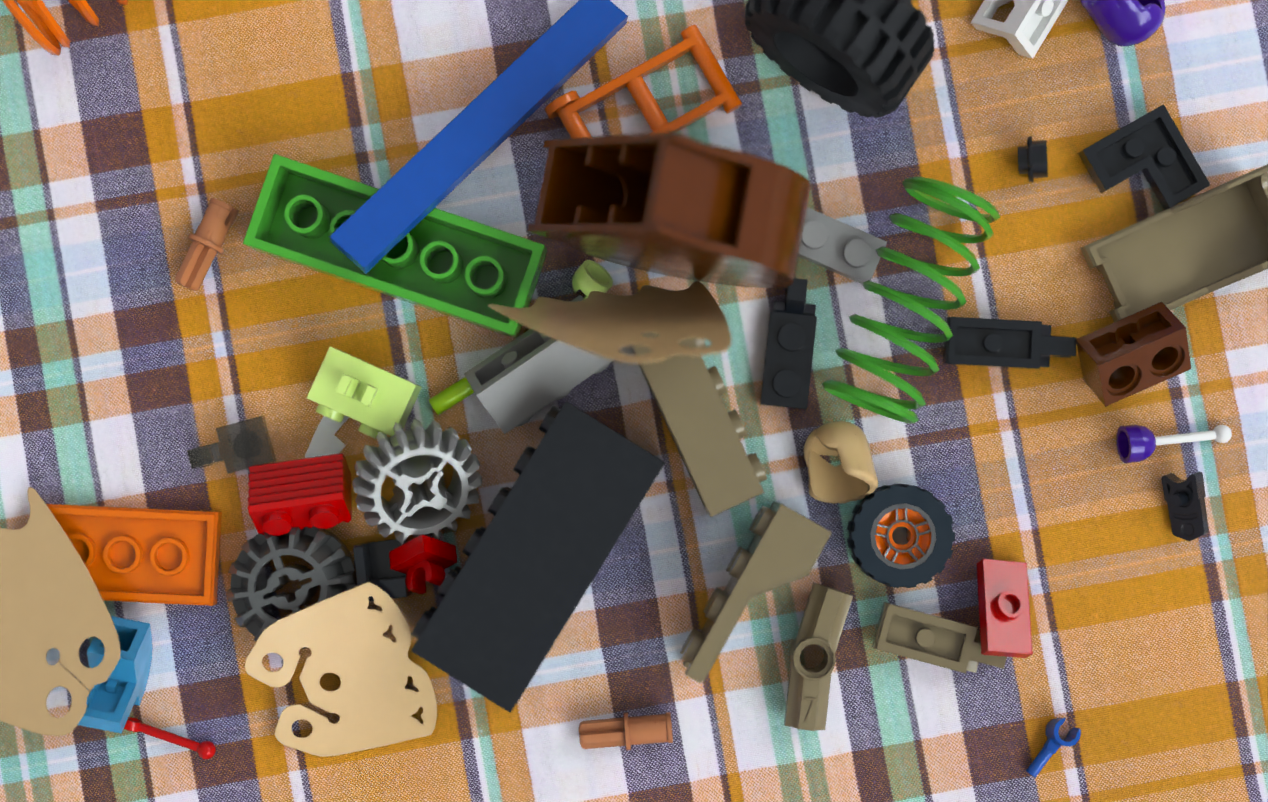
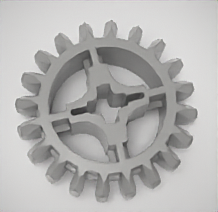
[352,418,482,544]

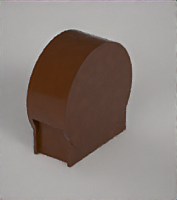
[527,132,811,288]

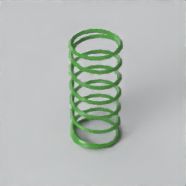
[822,177,1000,424]

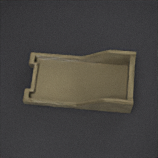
[1080,164,1268,322]
[680,502,832,683]

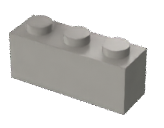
[464,295,613,434]

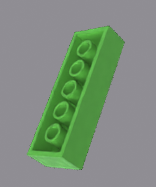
[243,154,548,339]

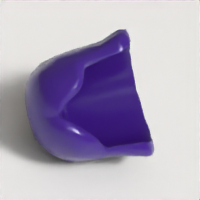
[1080,0,1166,47]

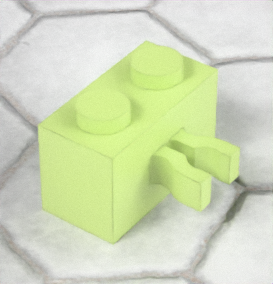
[307,347,422,439]

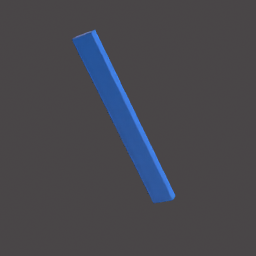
[329,0,628,274]

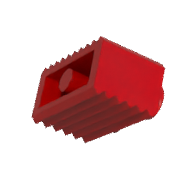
[247,453,352,536]

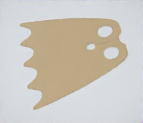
[488,281,731,363]
[0,487,121,736]

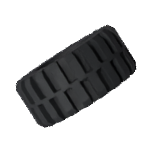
[745,0,934,118]

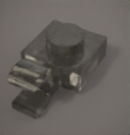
[187,416,276,474]

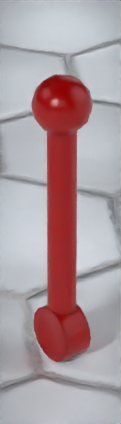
[124,717,216,759]

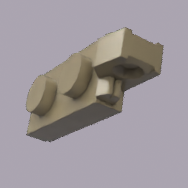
[872,602,1007,673]

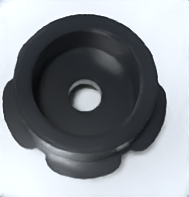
[1018,136,1048,183]

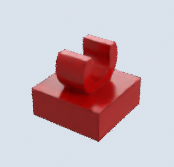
[389,534,457,595]

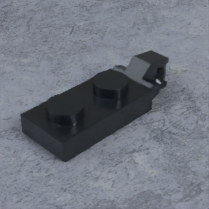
[760,278,817,410]
[943,317,1077,369]

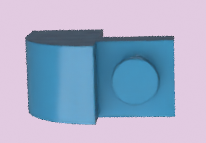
[78,616,153,734]

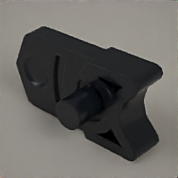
[1161,471,1209,541]

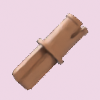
[175,198,239,291]
[579,712,673,751]

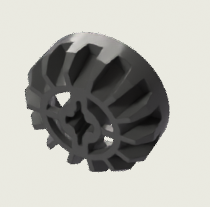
[227,526,358,649]

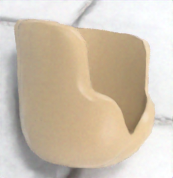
[804,421,878,504]

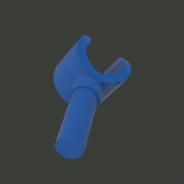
[1026,718,1081,778]

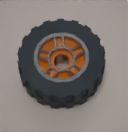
[847,484,955,588]

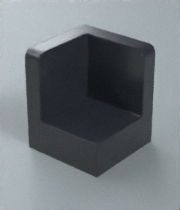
[353,539,413,601]

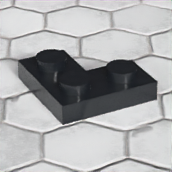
[1078,104,1210,210]

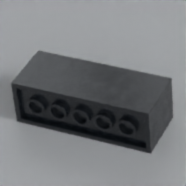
[411,401,665,713]

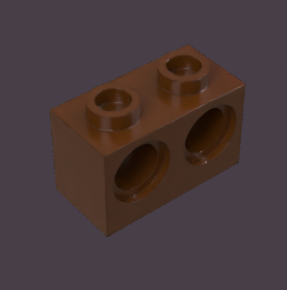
[1076,302,1191,407]

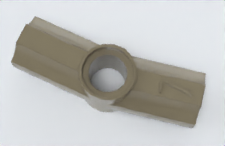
[784,582,853,731]

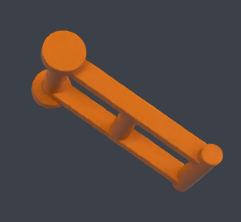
[544,24,742,139]

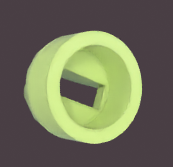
[572,260,613,299]

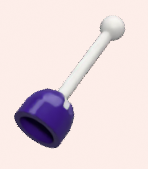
[1116,425,1232,463]

